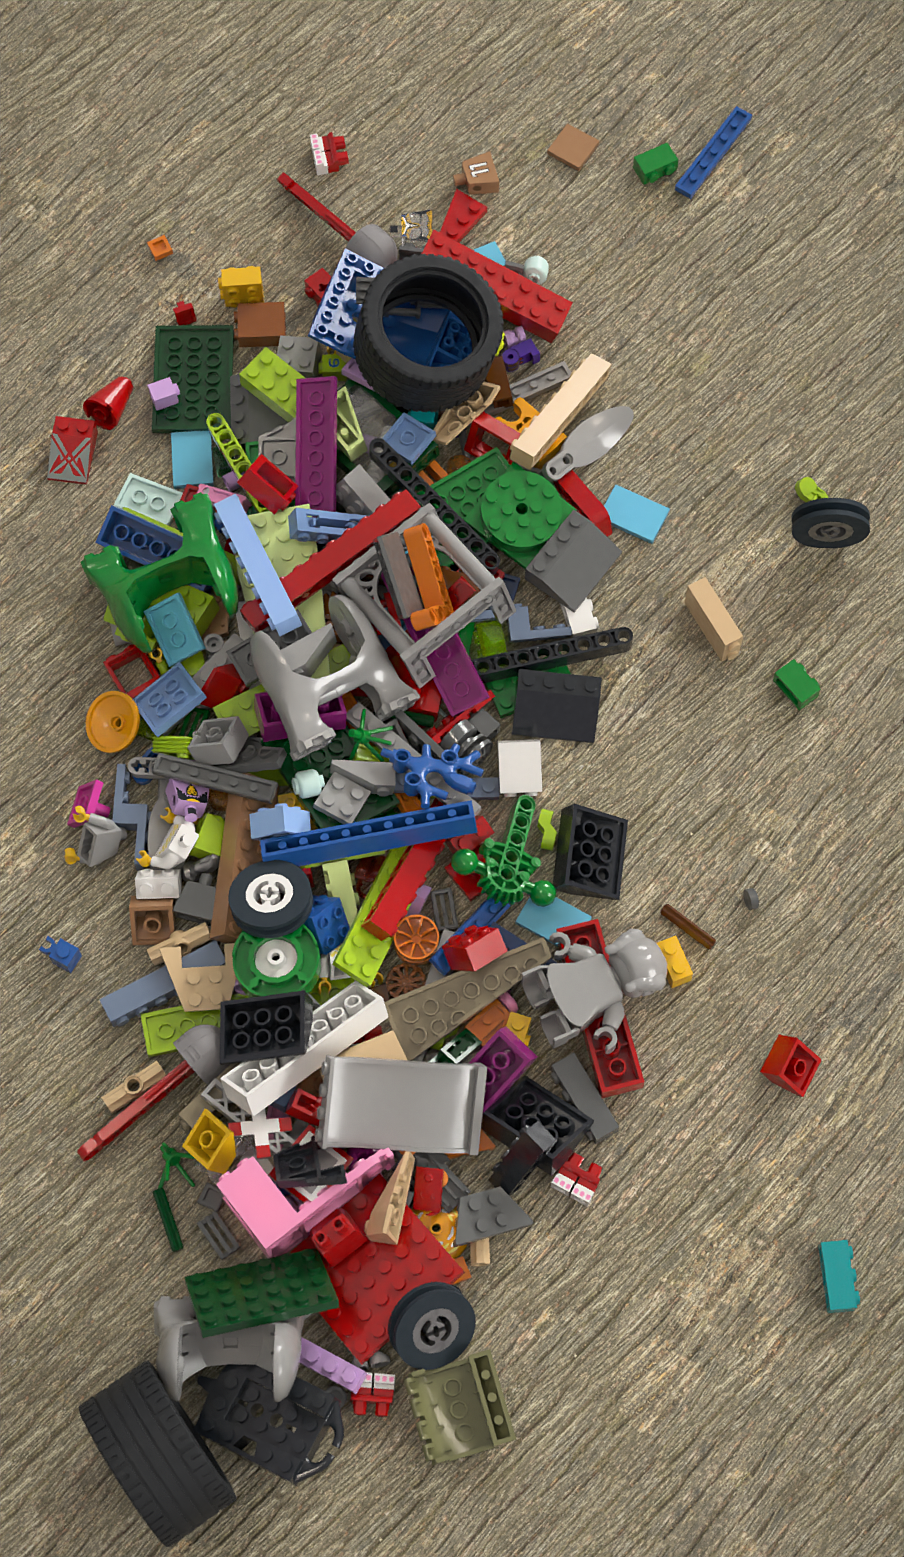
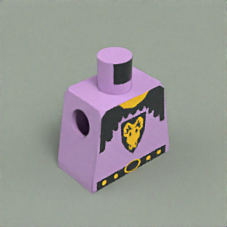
[165,779,209,822]

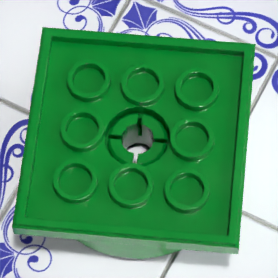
[464,461,577,569]

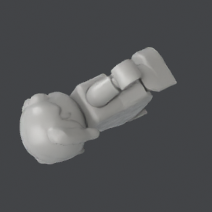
[521,928,667,1054]

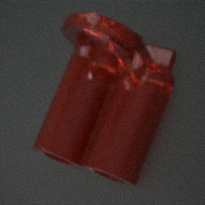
[354,856,386,899]

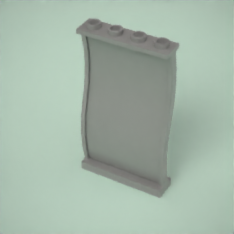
[315,1055,487,1155]

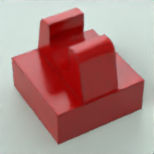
[173,300,197,325]

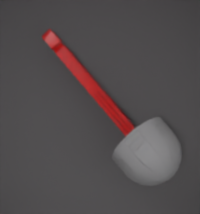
[276,172,398,269]
[77,1025,230,1161]

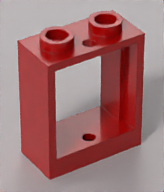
[464,411,521,465]
[237,454,298,515]
[103,644,160,699]

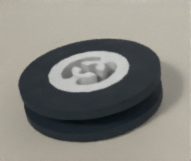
[228,860,313,938]

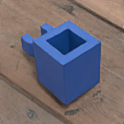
[39,936,82,974]

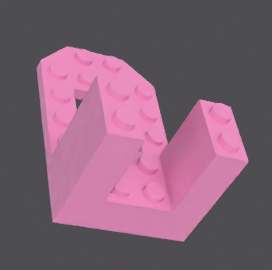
[216,1148,395,1258]

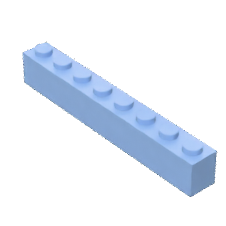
[214,494,302,636]

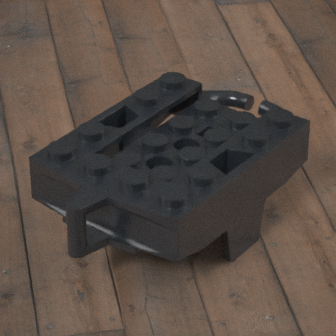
[194,1364,344,1487]

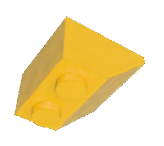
[182,1109,236,1174]

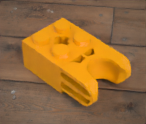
[495,397,567,470]

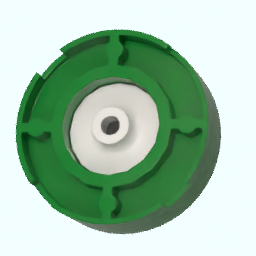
[232,924,321,998]

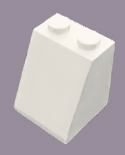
[497,739,542,797]

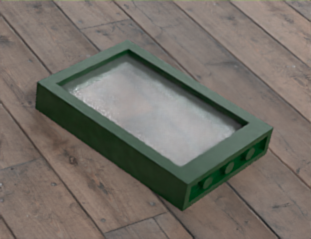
[336,378,440,499]

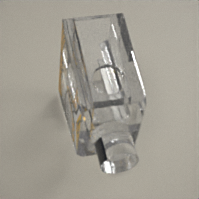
[390,210,432,248]

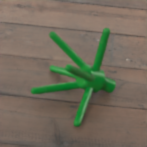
[348,709,393,762]
[158,1142,195,1188]

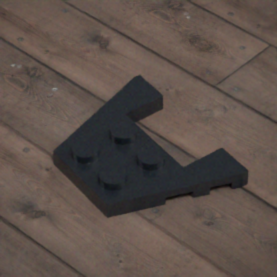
[273,1135,347,1188]

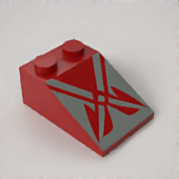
[47,416,98,485]

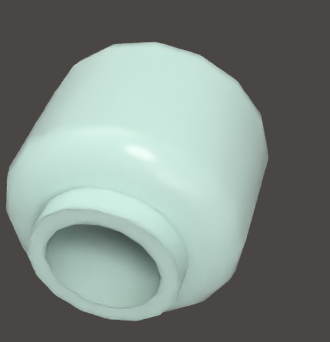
[522,256,549,285]
[292,769,325,799]

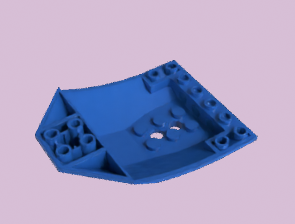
[308,248,472,367]

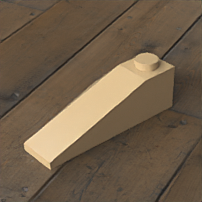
[433,382,500,445]
[365,1151,415,1245]

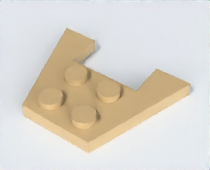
[159,943,236,1012]

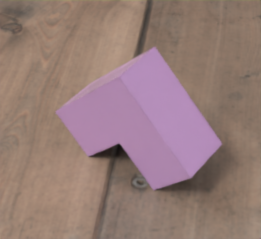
[406,884,431,916]

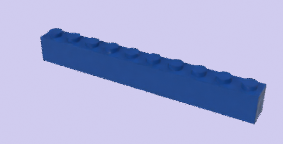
[260,800,478,866]

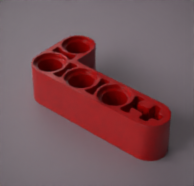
[553,469,612,537]

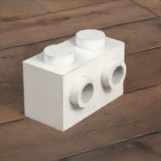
[135,868,182,899]

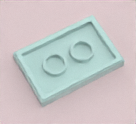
[113,473,183,526]

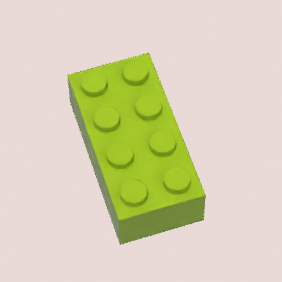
[239,347,305,422]
[144,585,220,637]

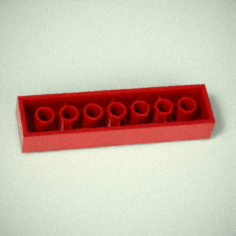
[421,230,573,343]
[556,919,645,1098]

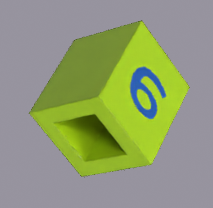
[319,354,347,381]

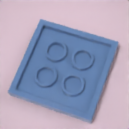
[133,662,207,737]

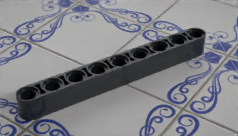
[369,438,500,575]
[471,627,633,683]

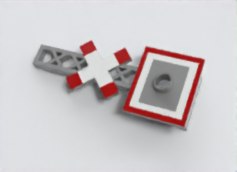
[200,1078,354,1203]

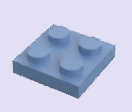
[382,413,436,465]

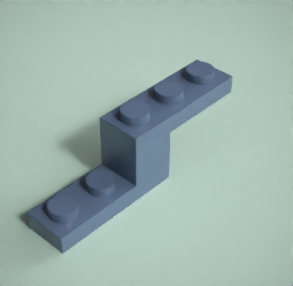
[471,603,572,643]
[112,764,152,871]
[394,770,499,800]

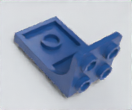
[282,895,350,955]

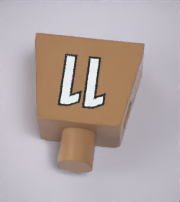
[453,152,499,195]

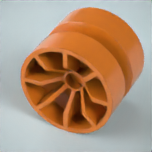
[394,915,439,966]

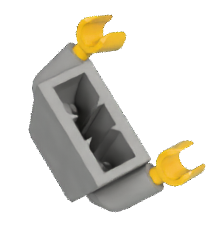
[64,806,127,867]

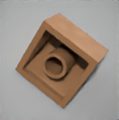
[129,896,176,945]

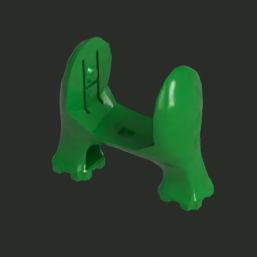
[80,492,239,653]

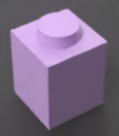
[148,377,180,411]

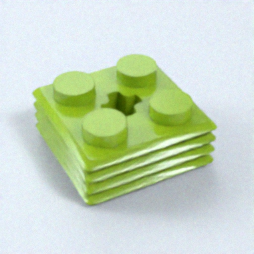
[151,736,194,760]

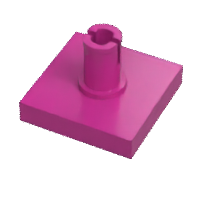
[67,780,111,828]

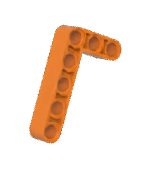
[403,523,454,631]

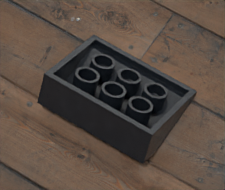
[512,669,602,743]
[553,803,628,900]
[220,990,313,1065]
[482,1075,594,1176]

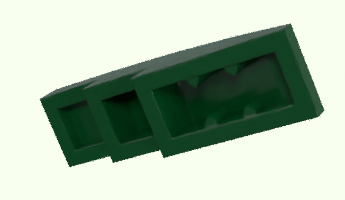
[429,1028,482,1064]

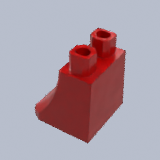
[309,1208,368,1268]

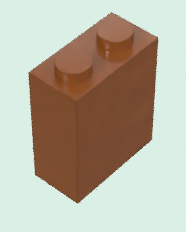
[234,302,286,348]

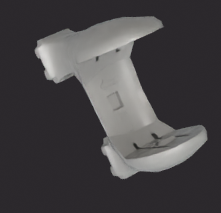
[250,595,420,761]
[154,1296,312,1402]

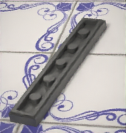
[152,753,278,804]

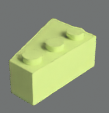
[337,386,367,462]
[322,860,360,927]

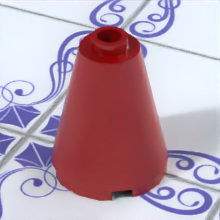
[83,376,133,430]

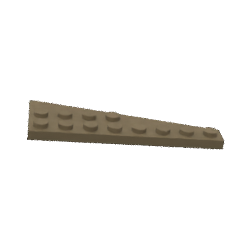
[384,937,552,1061]

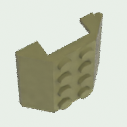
[404,1349,516,1465]

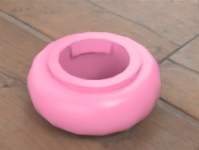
[498,992,518,1013]

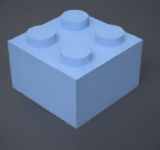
[249,803,311,841]

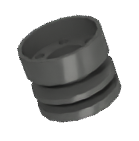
[439,719,493,776]

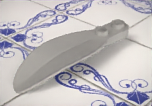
[542,406,634,482]
[147,779,185,870]

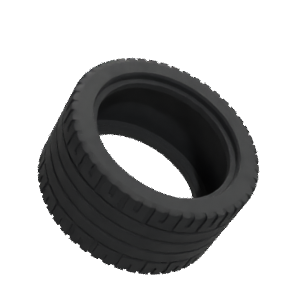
[353,254,504,412]
[79,1360,237,1547]

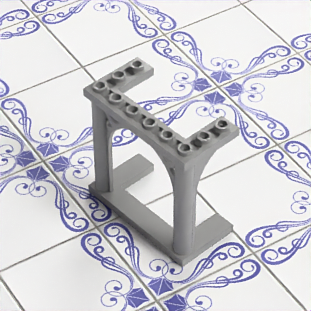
[332,503,516,689]

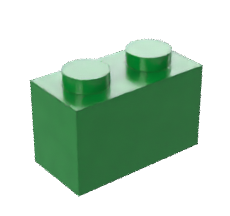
[633,142,678,185]
[773,659,821,711]

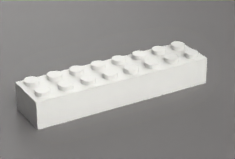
[220,981,388,1116]

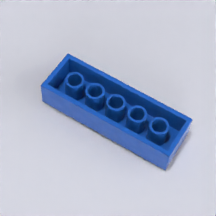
[95,505,212,593]

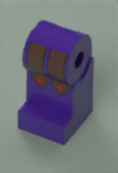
[502,338,540,372]

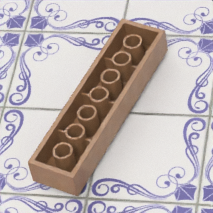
[210,772,279,944]

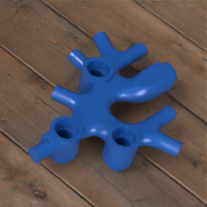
[381,744,484,809]

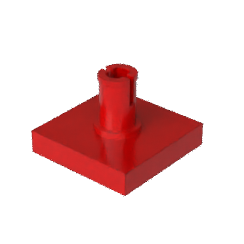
[444,845,503,902]

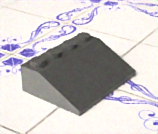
[230,374,288,454]
[525,510,622,613]
[373,532,424,620]

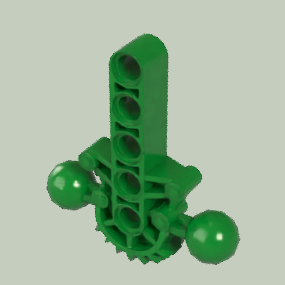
[451,795,556,907]

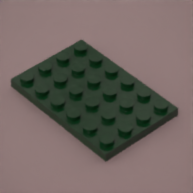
[152,325,234,433]
[260,725,400,829]
[184,1248,339,1338]

